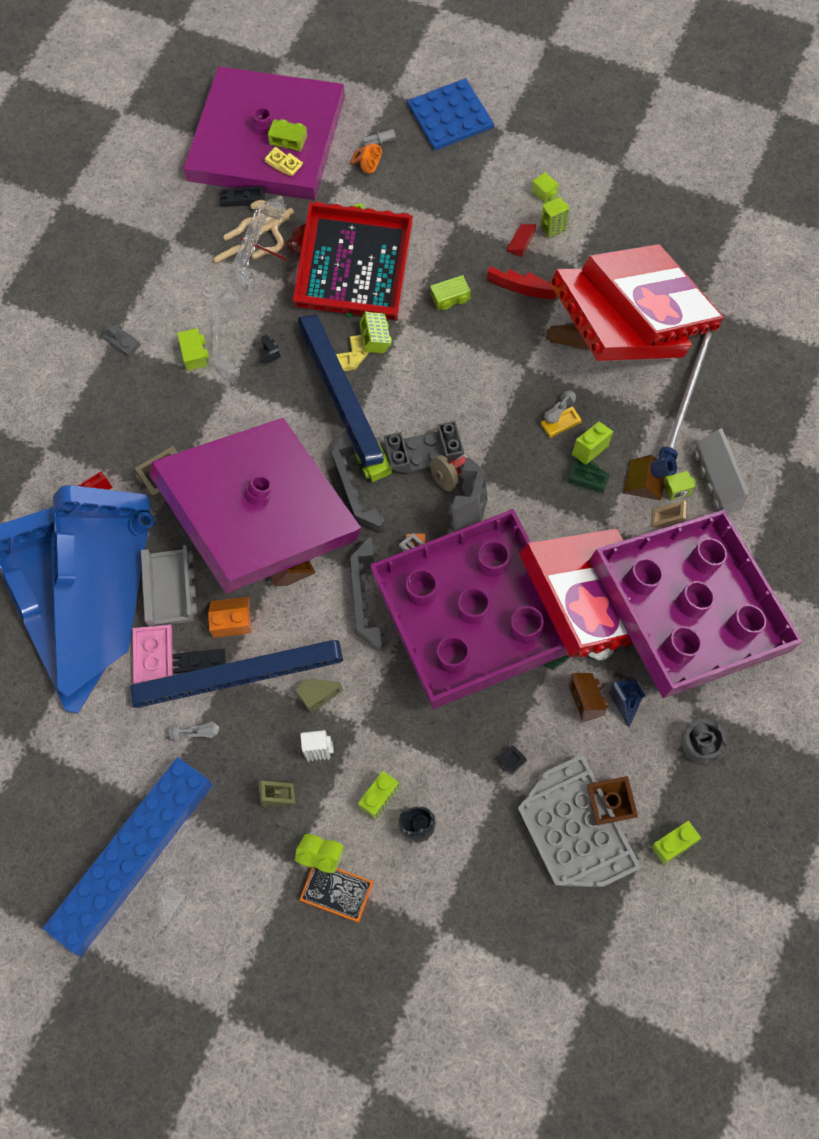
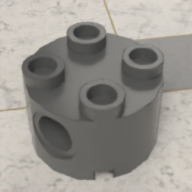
[681,719,727,765]

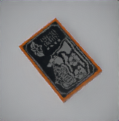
[300,866,374,923]

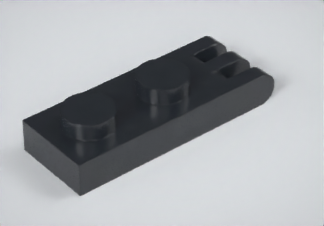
[219,185,265,207]
[173,648,226,674]

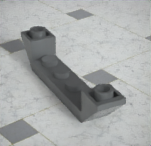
[332,430,385,533]
[350,538,386,652]

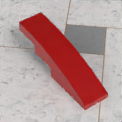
[487,266,557,300]

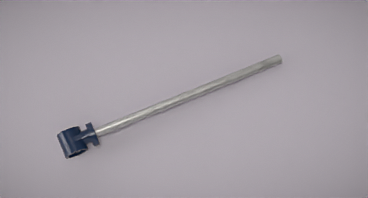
[650,331,712,478]

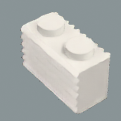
[301,730,334,762]

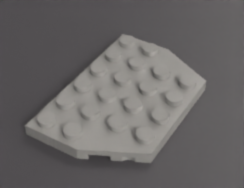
[518,754,641,887]

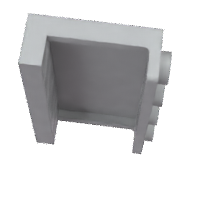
[141,545,197,627]

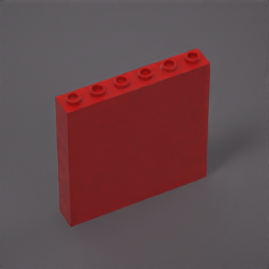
[550,269,692,361]

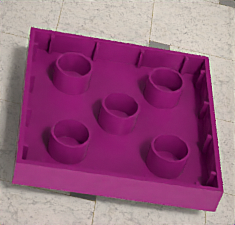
[183,66,345,200]
[150,418,361,594]
[370,509,568,710]
[589,510,803,699]

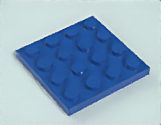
[407,78,494,151]

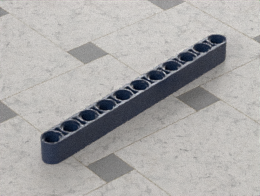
[298,314,384,468]
[129,640,344,708]

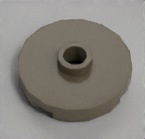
[430,455,459,492]

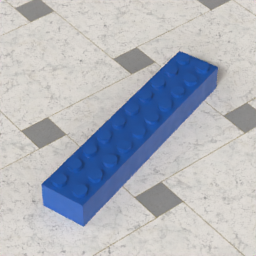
[42,757,213,957]

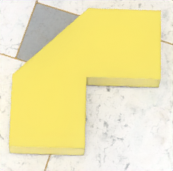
[336,335,369,371]

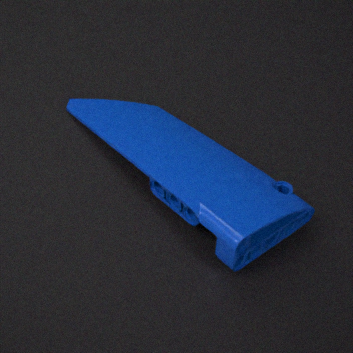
[51,485,154,697]
[0,507,106,714]

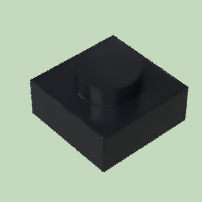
[498,745,528,775]

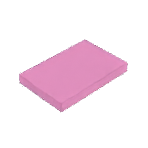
[132,624,173,684]

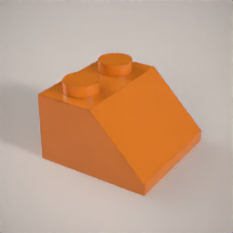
[208,596,252,638]

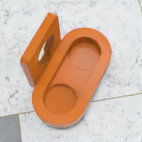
[350,143,382,174]

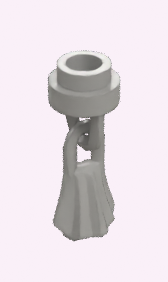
[545,390,576,424]
[169,721,219,741]

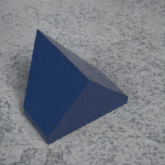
[609,679,646,727]

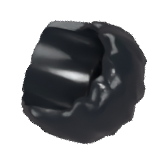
[398,807,436,844]

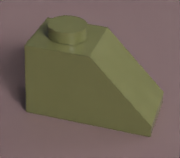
[295,678,343,713]

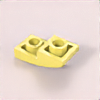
[265,147,303,176]

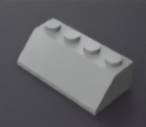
[693,428,749,514]

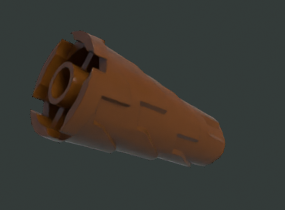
[546,323,590,350]

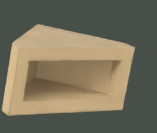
[652,501,686,528]

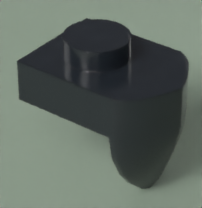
[259,334,281,363]

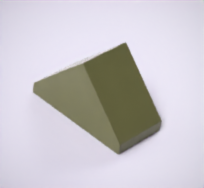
[259,781,295,808]

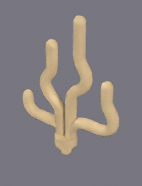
[214,200,294,263]

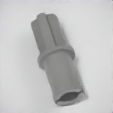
[362,129,396,146]

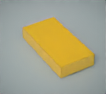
[541,406,582,438]

